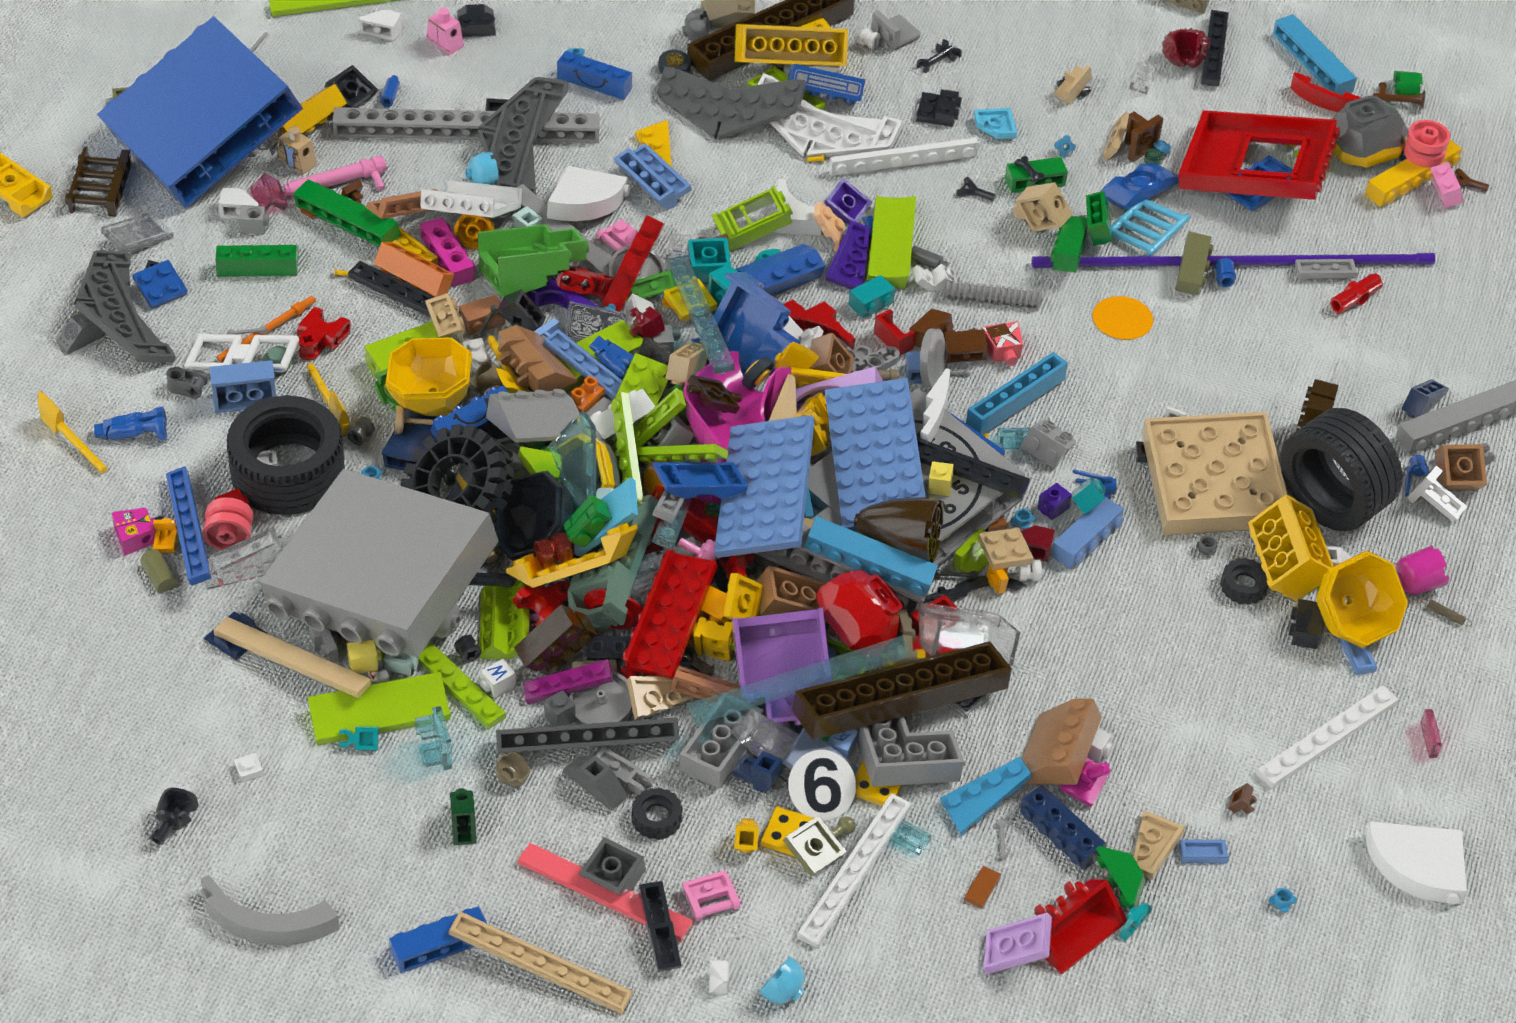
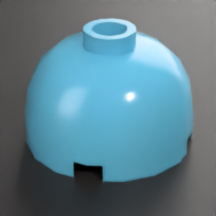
[465,152,499,185]
[759,956,805,1004]

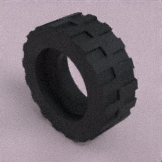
[1220,558,1268,605]
[632,788,683,840]

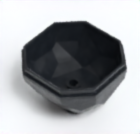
[495,471,575,561]

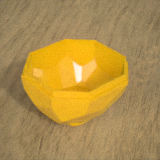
[385,337,472,416]
[1317,551,1408,648]

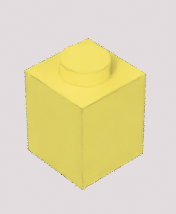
[928,461,953,497]
[347,640,382,674]

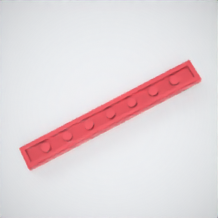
[518,843,693,942]

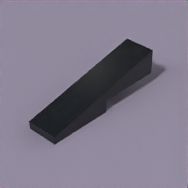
[638,881,682,972]

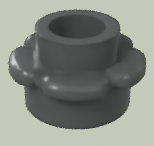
[1196,536,1217,555]

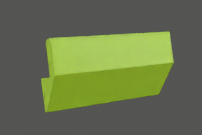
[479,580,530,659]

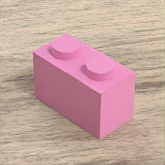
[1430,162,1463,209]

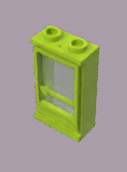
[711,185,793,252]

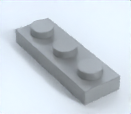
[1295,259,1357,279]

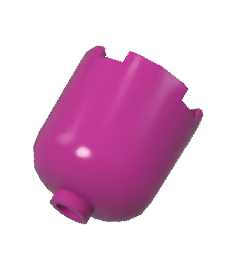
[1395,545,1449,595]

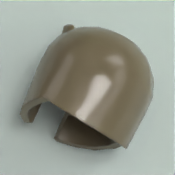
[469,360,503,396]

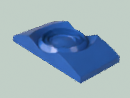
[1100,163,1179,210]
[653,462,748,499]

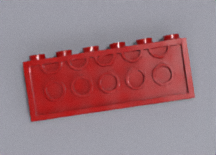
[623,547,718,679]

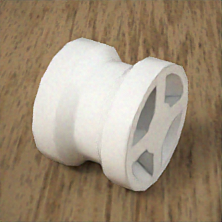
[858,28,880,50]

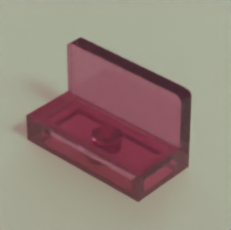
[250,173,288,211]

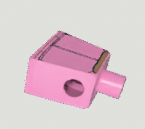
[426,8,464,55]

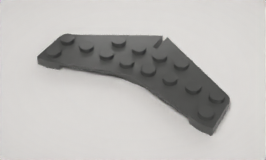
[657,67,806,140]
[477,77,568,195]
[74,250,176,363]

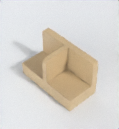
[1055,65,1092,104]

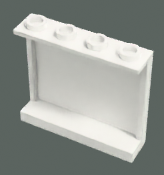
[421,180,522,218]

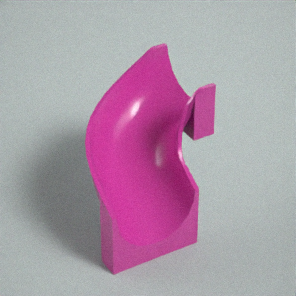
[684,351,792,504]

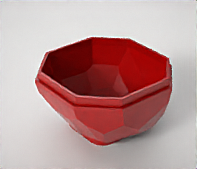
[816,570,902,661]

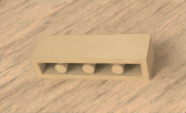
[666,341,710,385]

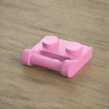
[595,219,638,252]
[682,870,741,921]

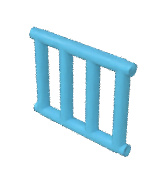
[1111,199,1190,256]

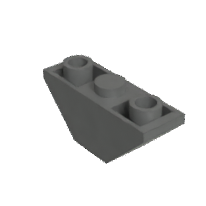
[563,755,628,811]

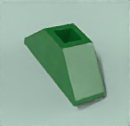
[1096,846,1145,910]

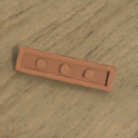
[366,189,438,219]
[670,666,762,708]

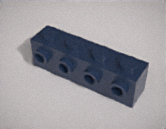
[1020,785,1106,870]

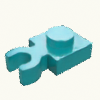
[339,726,379,750]

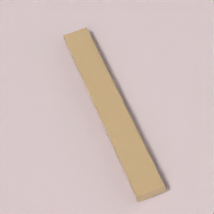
[214,617,371,698]
[449,911,633,1014]

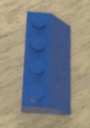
[736,244,826,296]

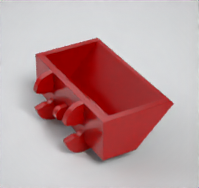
[1034,879,1127,975]

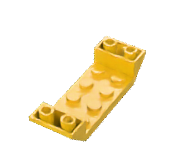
[506,523,638,588]

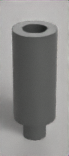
[911,245,948,268]

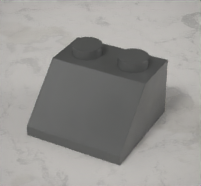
[579,837,646,895]

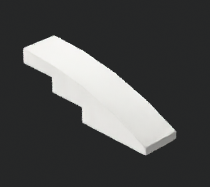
[920,368,950,442]

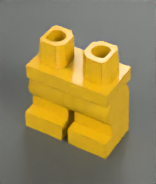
[687,617,734,662]

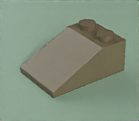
[701,0,755,28]

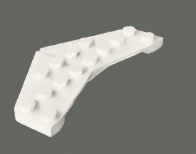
[758,73,902,157]

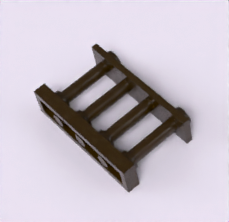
[65,147,132,217]

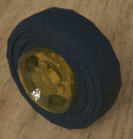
[658,49,691,74]

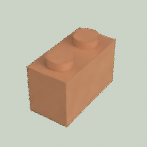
[459,295,506,336]

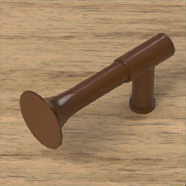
[1373,82,1425,109]

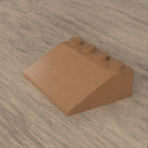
[1022,699,1102,785]

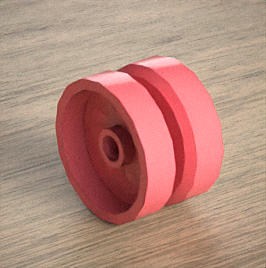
[1404,120,1450,167]
[203,498,253,551]

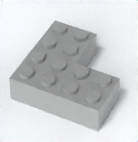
[854,716,964,787]

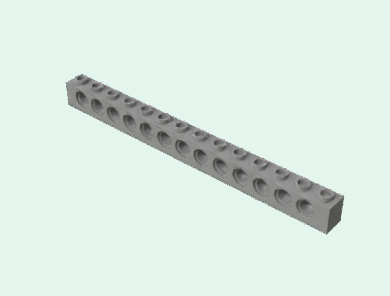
[333,107,600,143]

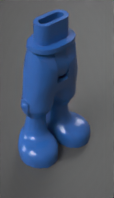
[589,336,634,379]
[94,406,167,441]

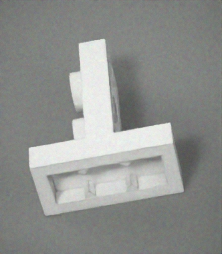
[1407,466,1467,522]

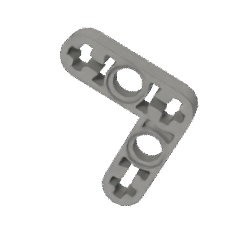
[837,337,900,373]

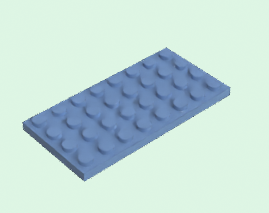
[825,378,925,531]
[714,415,814,558]

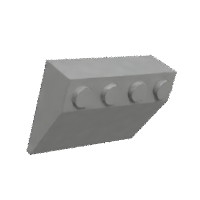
[486,389,589,443]

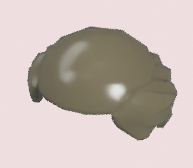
[495,752,531,787]

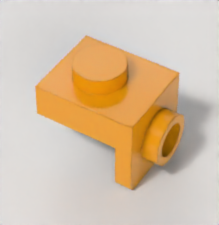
[153,518,179,553]
[986,565,1009,594]

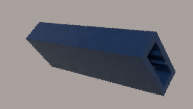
[382,387,469,471]

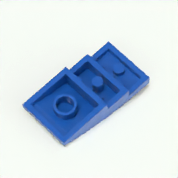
[1224,155,1293,211]

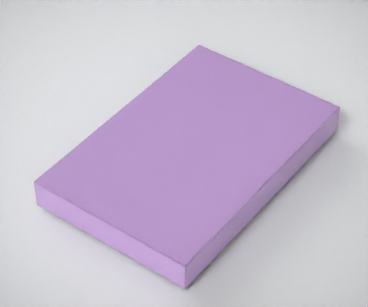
[983,913,1052,974]

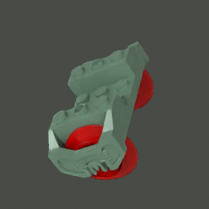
[568,494,673,630]

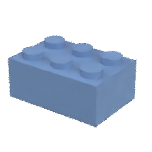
[210,360,276,413]

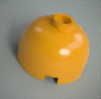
[454,214,494,250]

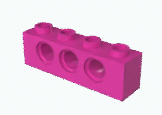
[420,217,476,287]

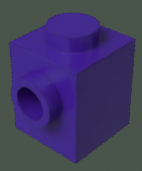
[1037,483,1072,520]

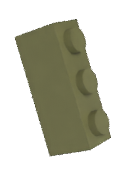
[1175,231,1214,295]

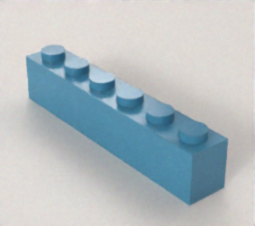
[1273,14,1357,95]
[966,352,1068,434]
[803,516,938,597]

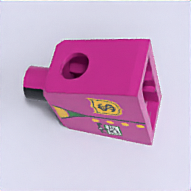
[111,508,164,556]

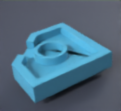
[973,108,1017,139]

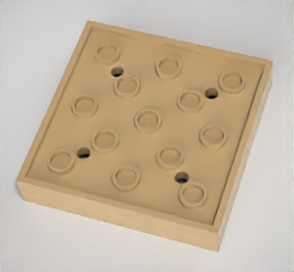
[1142,412,1287,535]

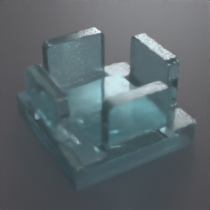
[415,706,453,770]

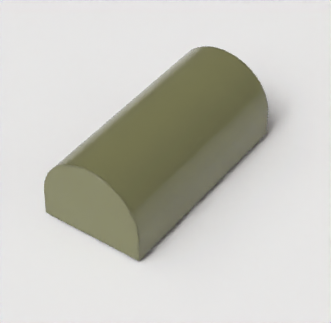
[140,549,178,594]

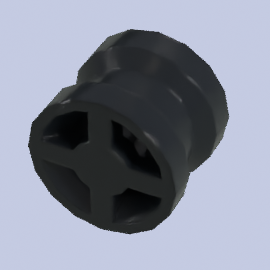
[454,635,481,663]

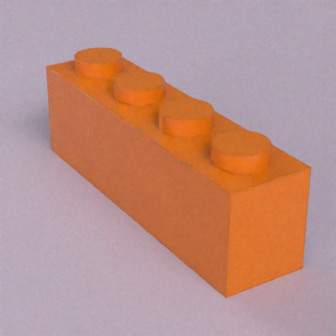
[374,242,454,297]

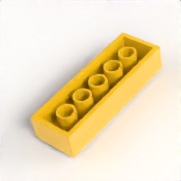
[735,24,848,66]

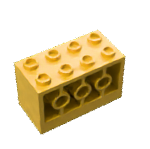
[1248,494,1333,602]

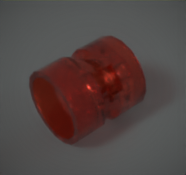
[534,532,573,568]

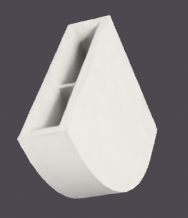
[547,166,630,221]
[1366,822,1467,904]

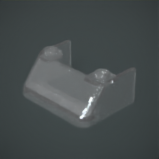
[919,603,1021,666]

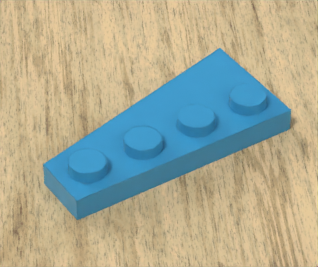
[940,757,1032,837]

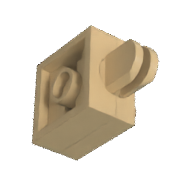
[1013,182,1073,232]

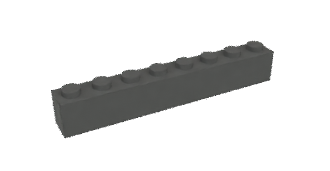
[495,717,679,753]

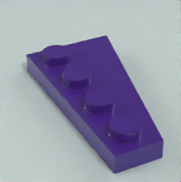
[825,220,870,290]

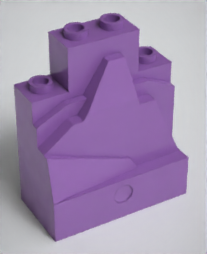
[731,608,831,728]

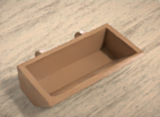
[498,325,577,392]

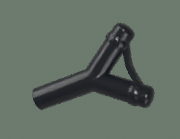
[956,177,996,201]

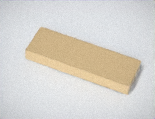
[1102,112,1130,160]

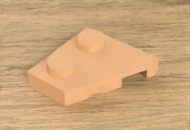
[814,201,845,252]

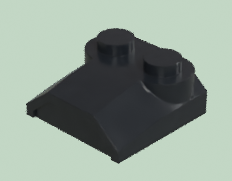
[457,4,496,37]
[325,65,378,108]

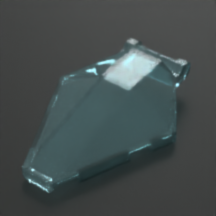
[549,411,596,511]

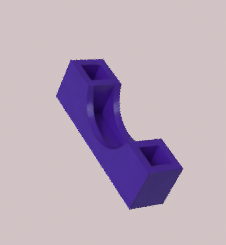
[525,278,600,321]

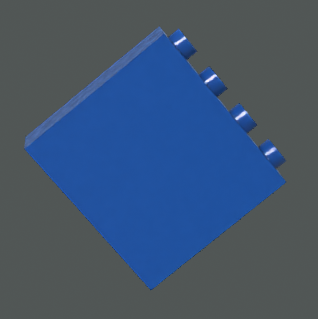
[97,16,303,209]

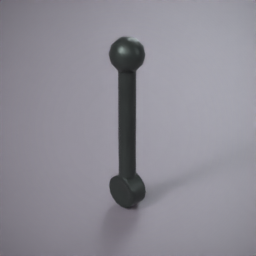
[473,305,498,339]
[934,569,978,580]

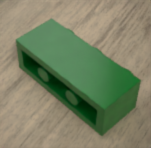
[1005,157,1068,193]
[1086,191,1112,246]

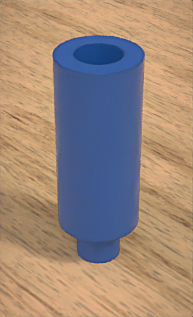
[380,75,400,107]

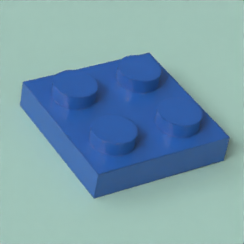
[132,259,188,309]

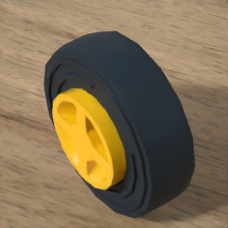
[742,357,774,390]

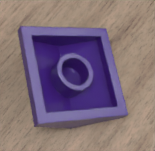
[824,178,872,225]

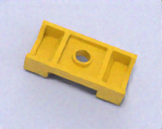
[0,152,53,218]
[794,392,831,456]

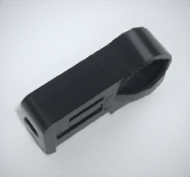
[679,647,714,676]

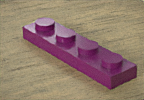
[523,659,613,705]

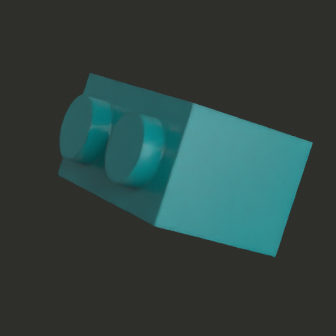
[848,275,895,318]
[1072,477,1106,514]

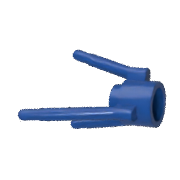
[1405,455,1430,496]
[1072,469,1117,505]

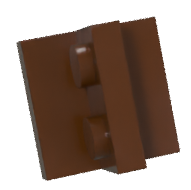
[1124,111,1164,162]

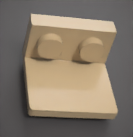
[425,293,465,343]

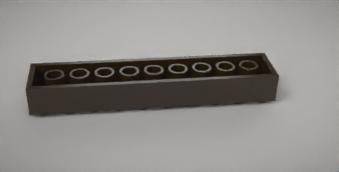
[687,0,855,81]
[792,641,1012,740]

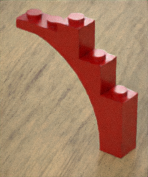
[602,215,665,313]
[784,299,855,350]
[652,484,755,583]

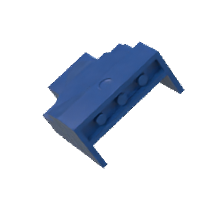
[691,272,801,377]

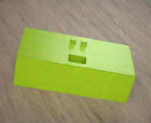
[364,321,450,381]

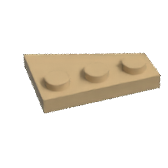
[627,676,694,720]
[1134,810,1184,880]

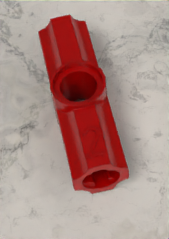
[1330,273,1383,314]

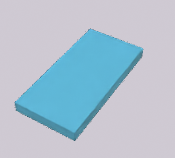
[574,478,638,557]

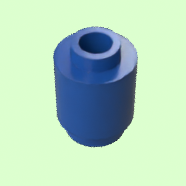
[1214,258,1236,287]

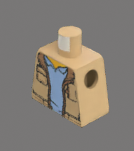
[278,126,317,175]

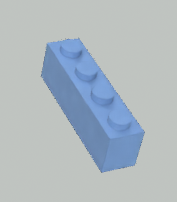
[1051,497,1124,569]

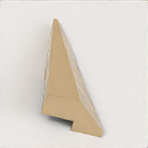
[769,374,797,421]

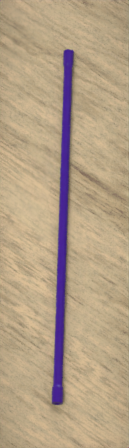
[1031,253,1436,268]

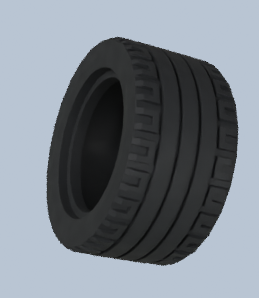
[226,395,345,515]
[1280,408,1403,531]

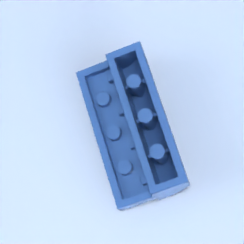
[614,143,692,209]

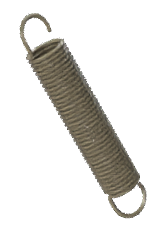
[1421,599,1472,627]

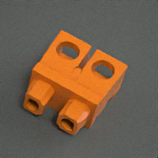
[570,376,604,417]

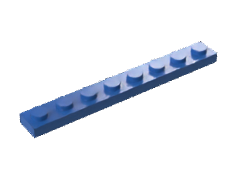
[166,466,212,586]

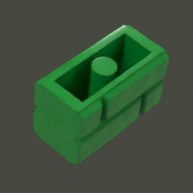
[564,495,612,548]

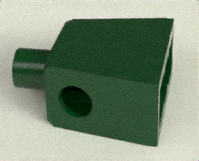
[450,788,477,845]

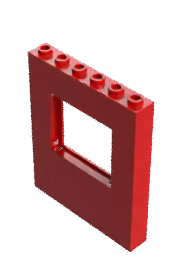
[1178,110,1340,200]

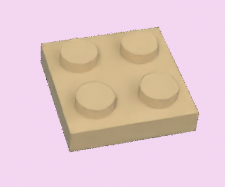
[978,528,1034,570]

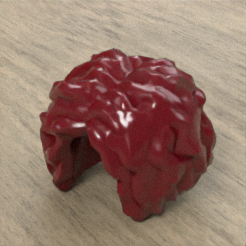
[1162,28,1210,68]

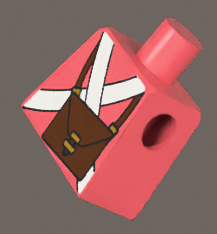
[982,321,1023,366]

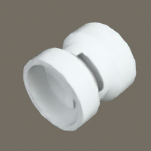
[1017,560,1042,582]

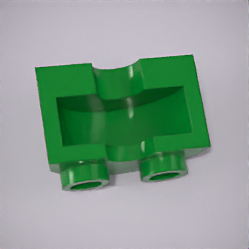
[1393,71,1423,95]

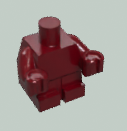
[629,306,665,339]

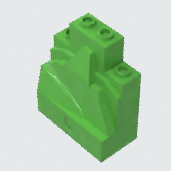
[478,224,589,297]

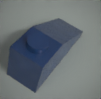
[1401,379,1449,418]

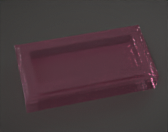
[1420,709,1442,758]

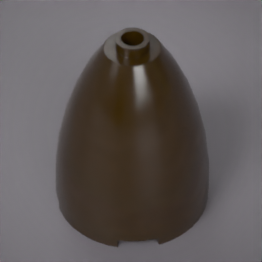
[854,497,944,563]

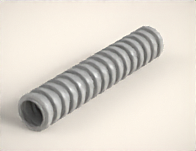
[944,280,1043,308]

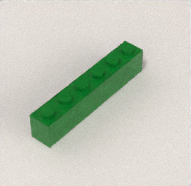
[293,179,401,247]

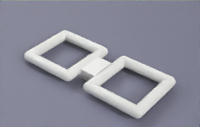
[184,334,299,372]

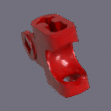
[555,265,614,298]
[297,307,351,361]
[512,581,570,626]

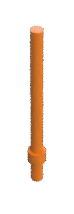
[216,296,316,363]

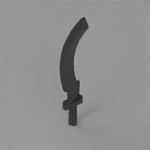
[922,575,1026,604]

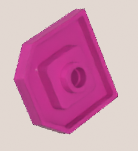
[1059,758,1111,808]

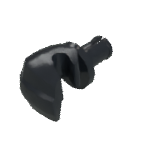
[150,787,199,845]

